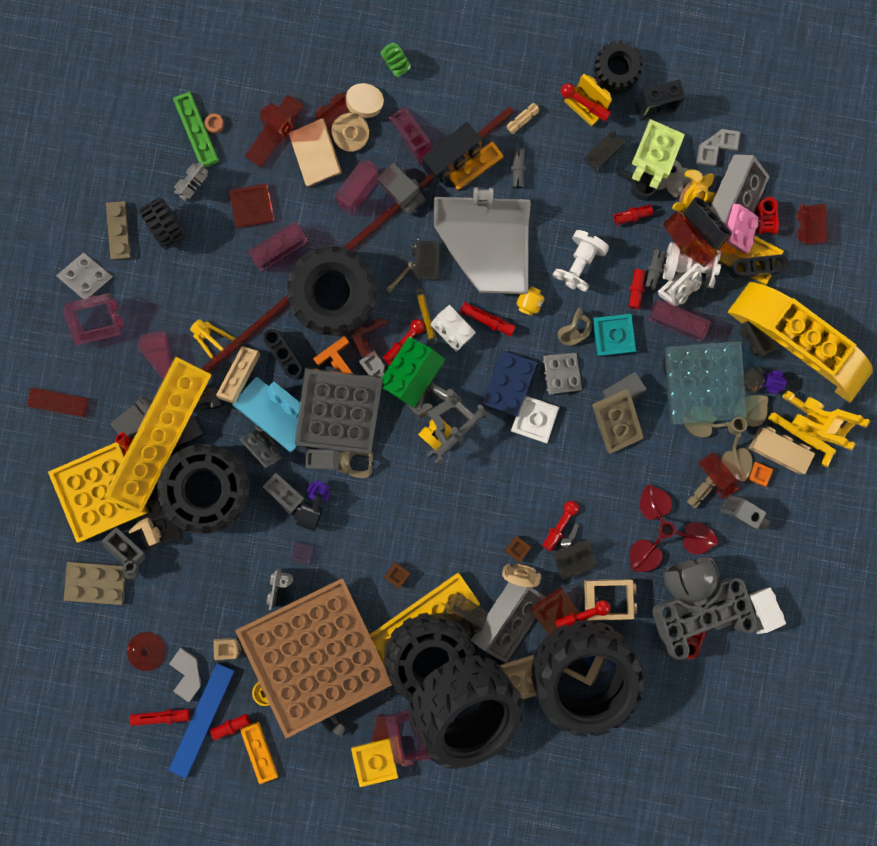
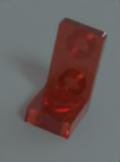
[352,318,388,358]
[699,453,738,499]

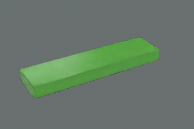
[173,91,219,168]

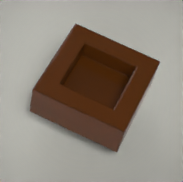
[504,535,531,562]
[384,562,410,589]

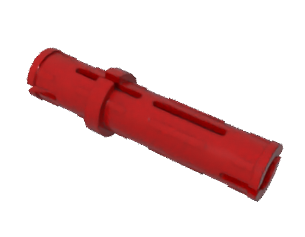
[459,302,516,337]
[130,709,190,727]

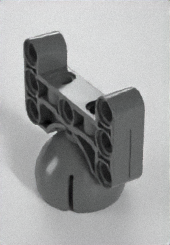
[653,556,757,660]

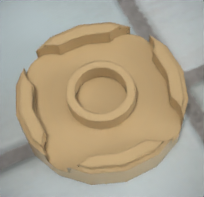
[345,83,384,118]
[331,113,370,152]
[502,564,541,587]

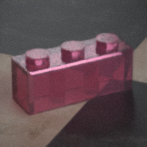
[247,221,308,272]
[647,299,711,342]

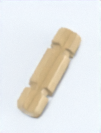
[507,103,540,134]

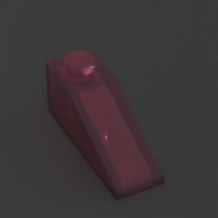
[389,107,433,165]
[138,331,172,380]

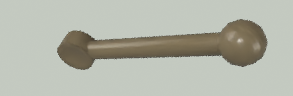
[386,262,415,293]

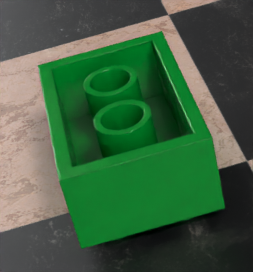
[381,337,445,408]

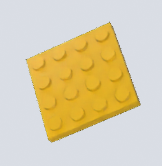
[48,443,149,543]

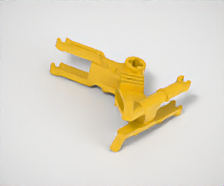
[768,391,870,467]

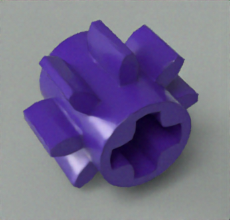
[763,370,787,394]
[307,480,331,501]

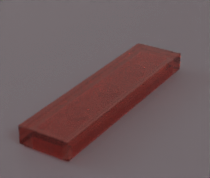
[245,94,304,168]

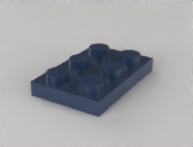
[482,350,538,417]

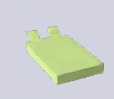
[632,119,685,189]

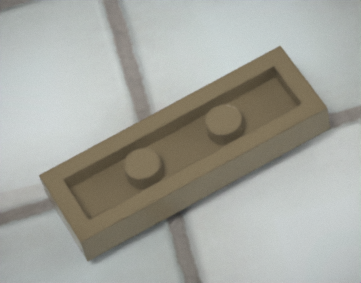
[106,201,131,261]

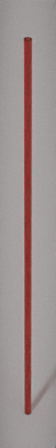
[201,106,514,373]

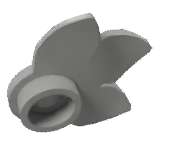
[657,160,692,198]

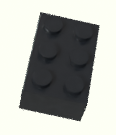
[422,121,482,185]

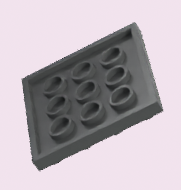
[294,368,383,454]

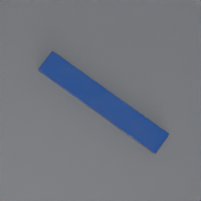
[168,662,235,778]

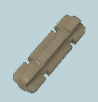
[687,474,718,508]

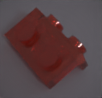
[797,204,828,245]

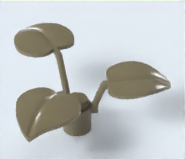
[682,395,768,482]

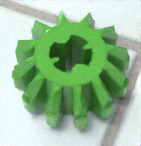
[381,42,410,77]

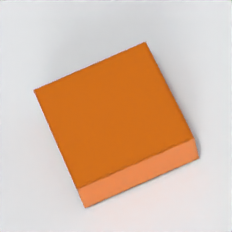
[747,462,773,487]

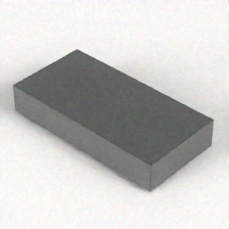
[305,449,340,470]

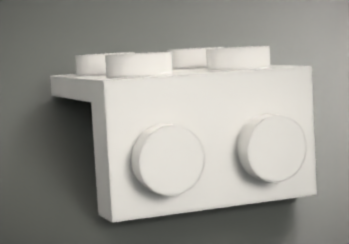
[658,263,702,308]

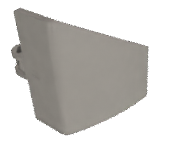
[434,187,531,294]

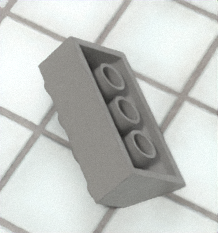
[711,155,770,226]
[471,582,549,663]

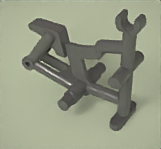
[406,382,489,465]

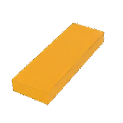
[449,141,504,190]
[240,721,278,784]

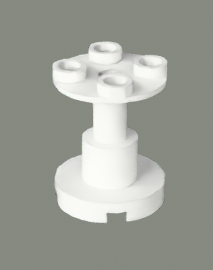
[553,230,609,292]
[663,242,721,288]

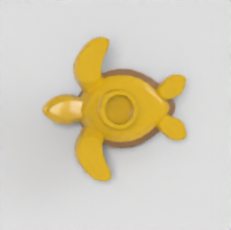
[672,169,716,224]

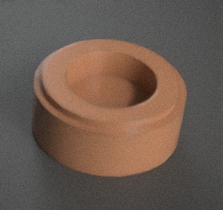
[205,113,225,134]

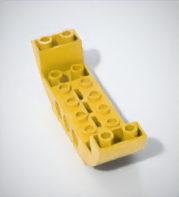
[727,282,873,403]

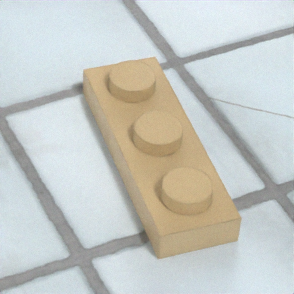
[216,346,261,404]

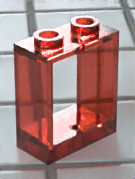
[663,211,718,267]

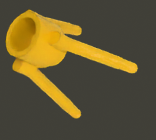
[190,319,235,358]

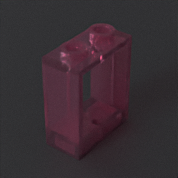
[334,159,379,216]
[62,293,124,346]
[385,709,430,766]

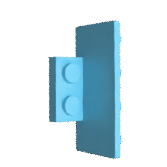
[232,377,300,452]

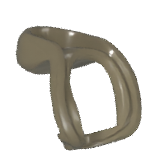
[557,308,593,346]
[338,450,373,478]

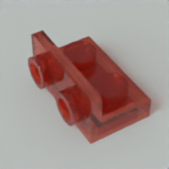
[315,92,359,138]

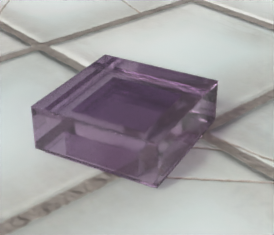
[291,541,314,565]

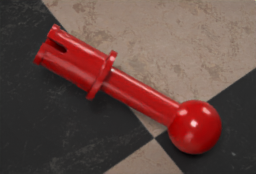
[561,83,611,121]
[383,319,425,365]
[542,501,579,552]
[555,600,611,628]

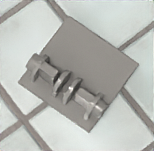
[174,163,209,201]
[56,252,112,302]
[542,353,582,395]
[267,568,293,610]

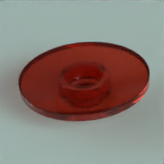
[127,632,166,671]

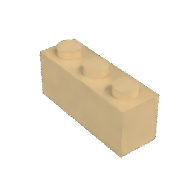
[748,426,815,474]

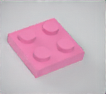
[726,204,759,254]

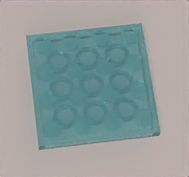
[665,341,747,424]

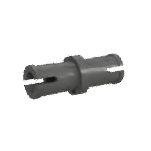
[511,149,526,189]
[644,250,666,290]

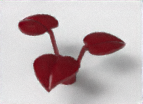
[630,484,718,572]

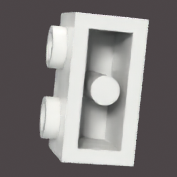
[430,305,476,352]
[748,587,786,634]

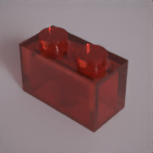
[259,102,294,142]

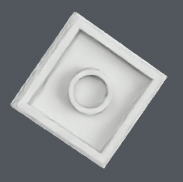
[511,396,559,444]

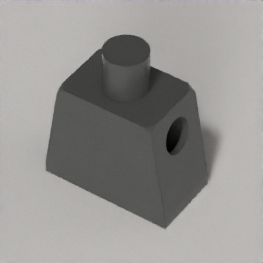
[720,495,770,530]

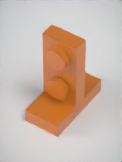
[313,336,353,374]

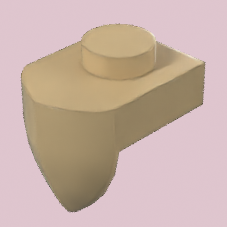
[129,518,161,546]
[214,638,242,660]

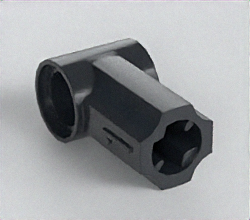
[193,386,224,412]

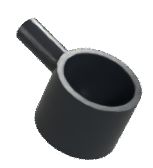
[618,168,658,200]
[294,493,323,531]

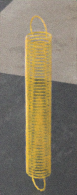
[417,290,436,344]

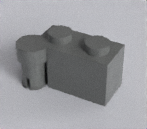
[377,163,427,215]
[110,396,151,441]
[102,527,145,580]

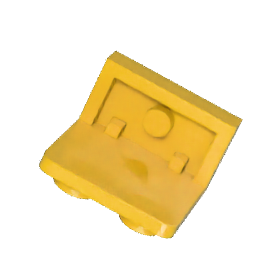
[564,74,612,127]

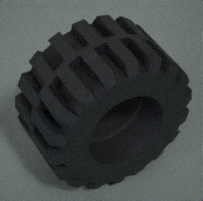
[593,40,643,94]
[140,197,186,250]

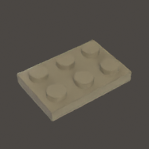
[592,389,644,454]
[64,562,125,605]

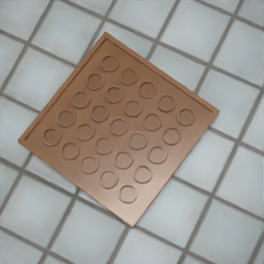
[235,578,392,738]

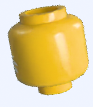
[516,286,545,316]

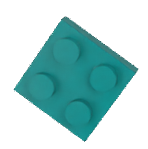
[593,314,636,357]

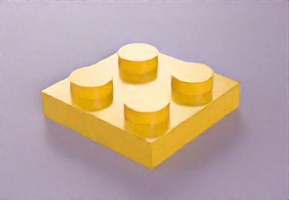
[351,738,398,787]

